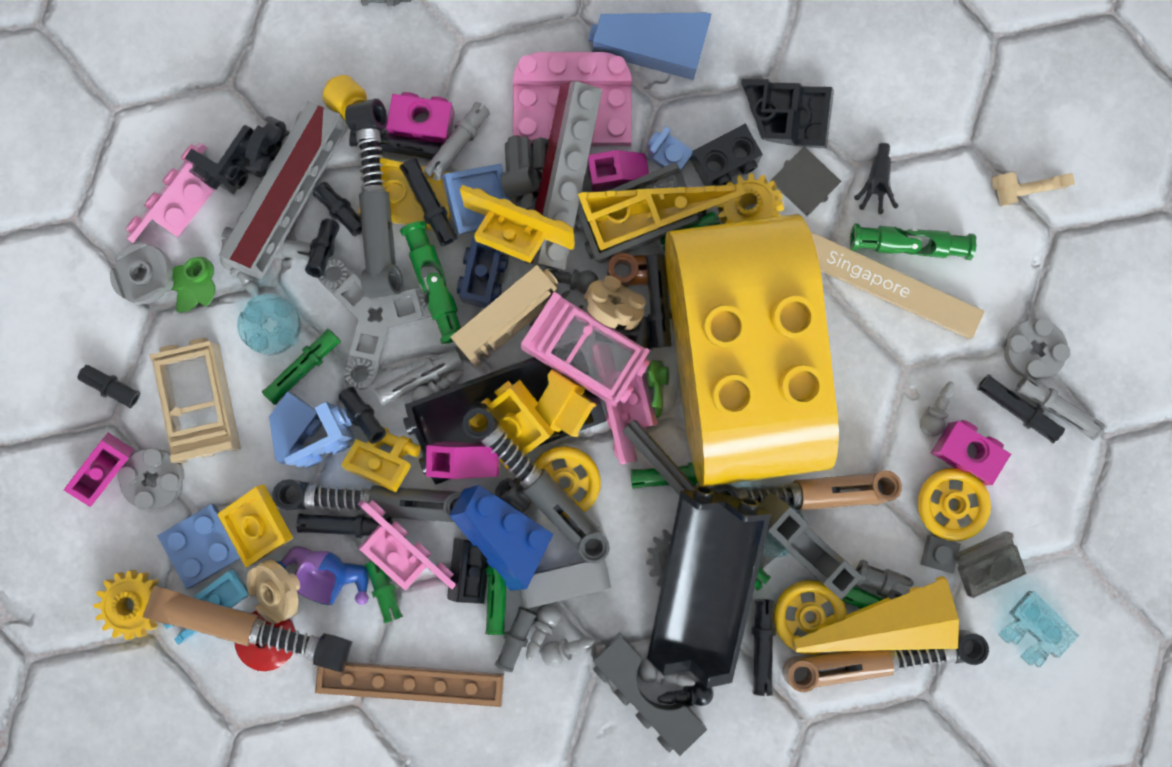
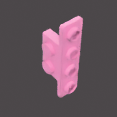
[125,143,214,243]
[592,344,658,465]
[357,500,456,591]

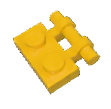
[341,426,421,492]

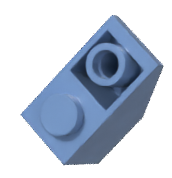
[269,391,322,464]

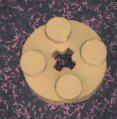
[584,276,646,330]
[247,559,300,624]

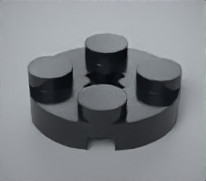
[244,116,290,177]

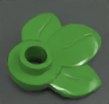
[171,257,215,313]
[647,360,669,418]

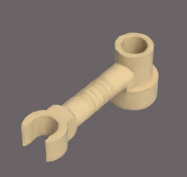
[991,172,1075,206]

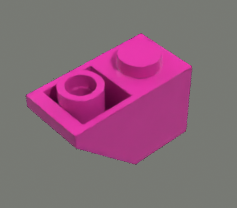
[587,150,649,192]
[426,441,499,479]

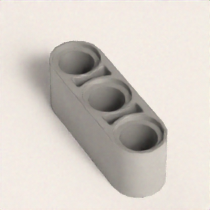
[520,559,611,609]

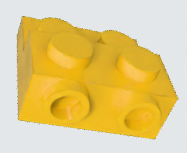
[469,380,554,469]

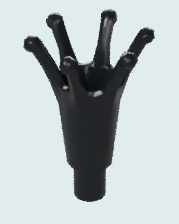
[854,143,899,214]

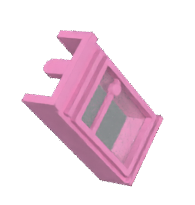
[521,292,651,407]

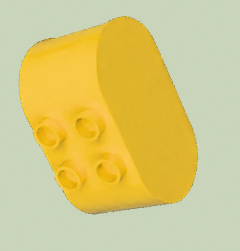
[665,214,838,487]

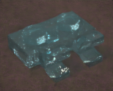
[998,591,1079,667]

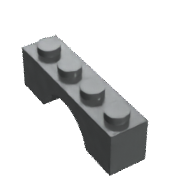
[759,492,862,600]
[593,632,707,756]

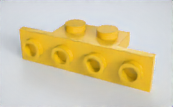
[460,185,575,263]

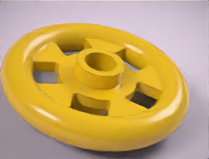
[534,446,601,519]
[917,468,991,541]
[773,580,847,655]

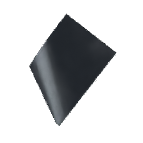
[741,79,834,149]

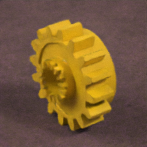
[717,173,784,224]
[93,570,159,640]

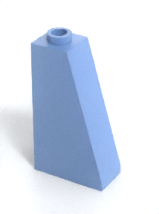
[588,12,712,80]

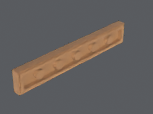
[315,662,504,707]

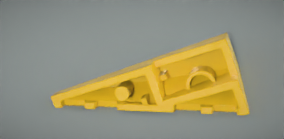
[578,184,745,251]
[792,576,959,652]

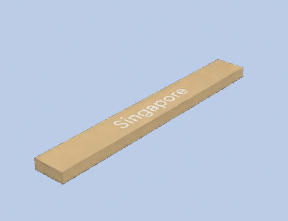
[810,231,985,339]

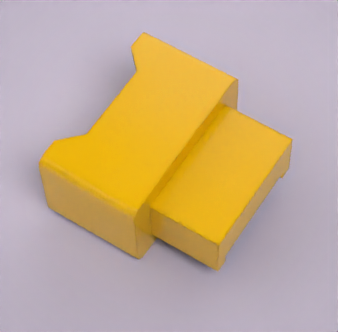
[535,369,597,437]

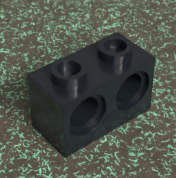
[690,123,763,186]

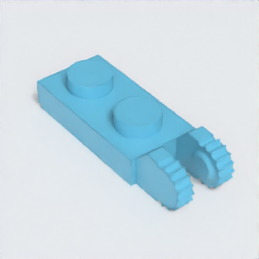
[163,569,249,645]

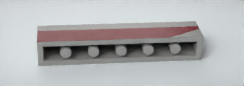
[524,81,602,270]
[219,101,348,280]

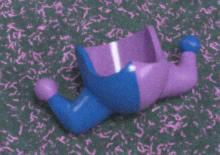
[276,546,369,605]

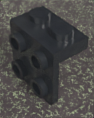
[185,125,254,195]

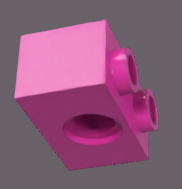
[386,92,455,145]
[930,420,1011,486]
[63,432,134,507]

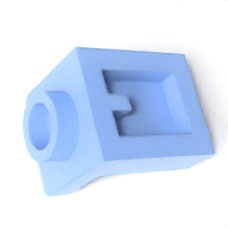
[647,127,693,171]

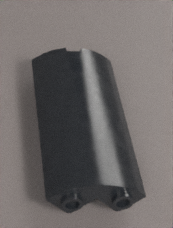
[403,341,606,485]
[647,486,771,688]

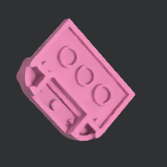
[513,52,632,146]

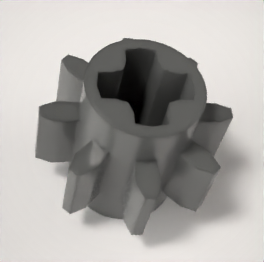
[495,477,531,513]

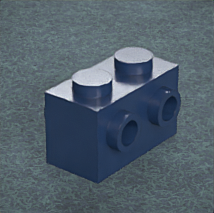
[457,238,509,308]

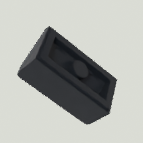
[447,538,489,604]

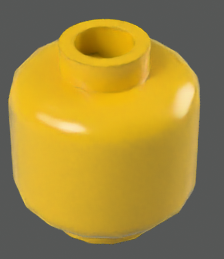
[322,75,367,120]

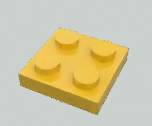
[217,484,293,568]

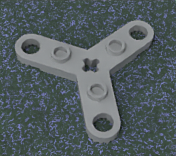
[318,258,431,389]

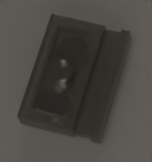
[953,531,1026,598]

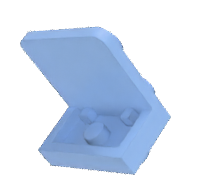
[284,402,356,468]

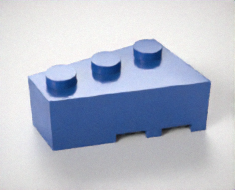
[449,485,553,591]

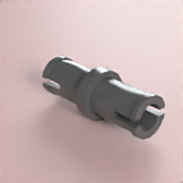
[495,606,537,672]

